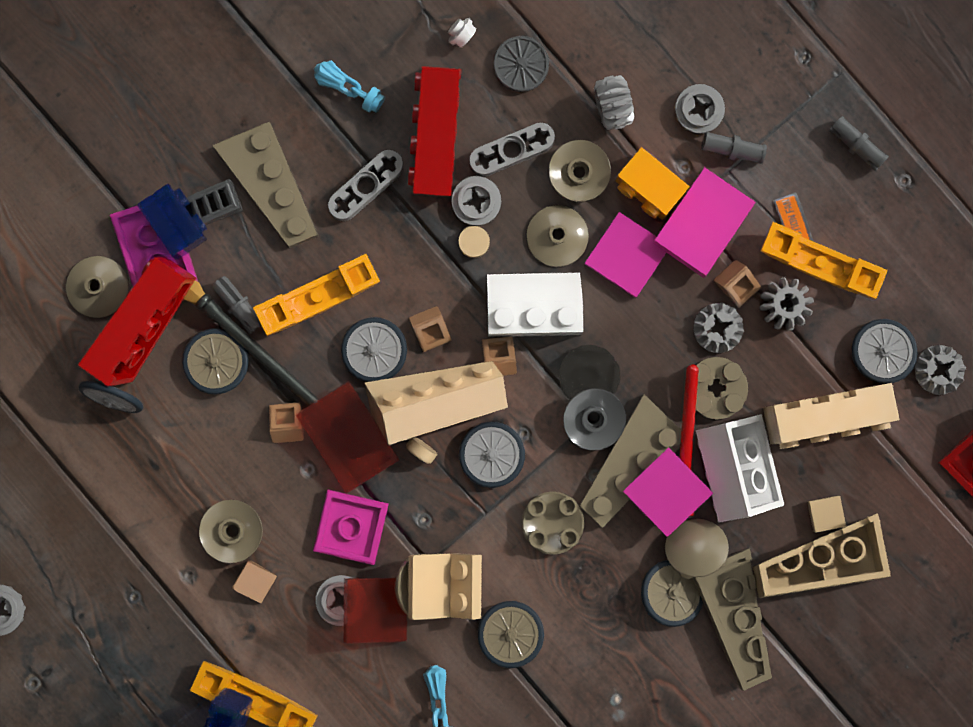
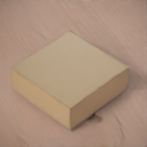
[807,496,846,533]

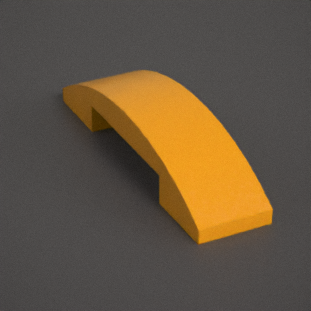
[760,222,888,299]
[253,254,380,336]
[190,661,318,727]

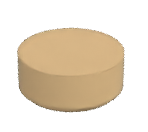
[459,226,490,258]
[406,437,438,464]

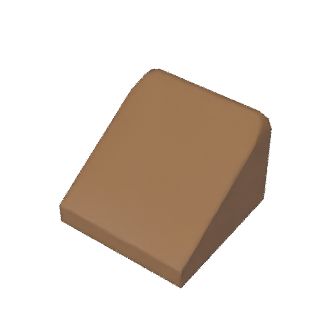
[714,260,761,308]
[409,306,452,352]
[482,336,517,376]
[269,402,304,443]
[232,560,277,603]

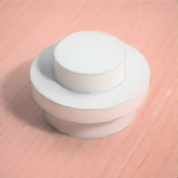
[448,18,476,48]

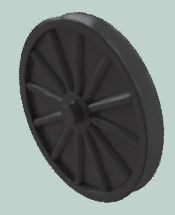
[494,36,549,92]

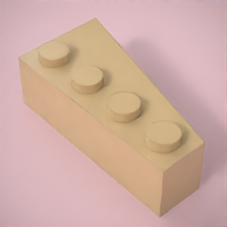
[365,361,508,445]
[763,383,900,449]
[753,513,891,598]

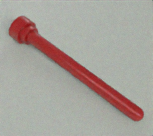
[679,364,699,516]

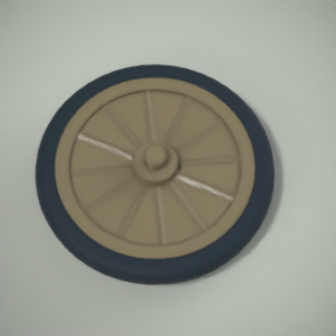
[182,328,248,394]
[641,560,703,627]
[478,601,544,668]

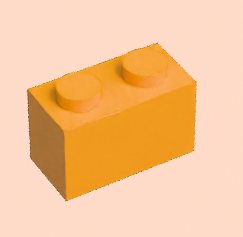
[615,147,690,220]

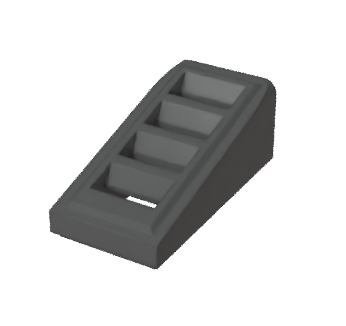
[174,179,243,233]

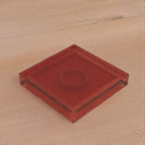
[343,577,407,643]

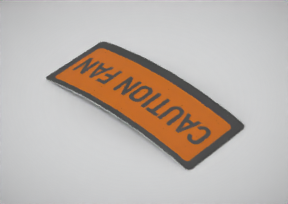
[773,193,813,241]

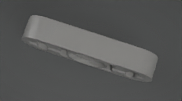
[470,123,555,177]
[328,150,403,221]

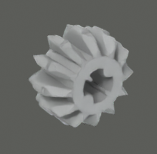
[594,75,635,130]
[759,277,814,331]

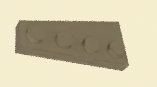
[213,122,318,248]
[579,394,681,528]
[693,548,772,691]

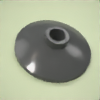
[563,388,626,450]

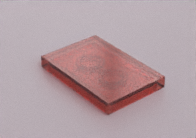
[296,380,399,494]

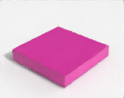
[584,212,666,298]
[623,447,713,537]
[313,490,389,565]

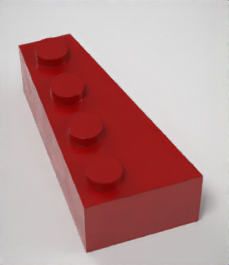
[408,66,462,196]
[78,257,196,386]

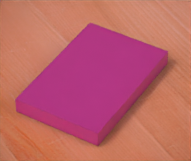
[653,168,756,278]
[110,195,198,287]

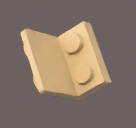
[408,553,482,620]

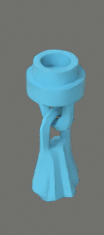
[314,60,385,113]
[423,665,453,727]

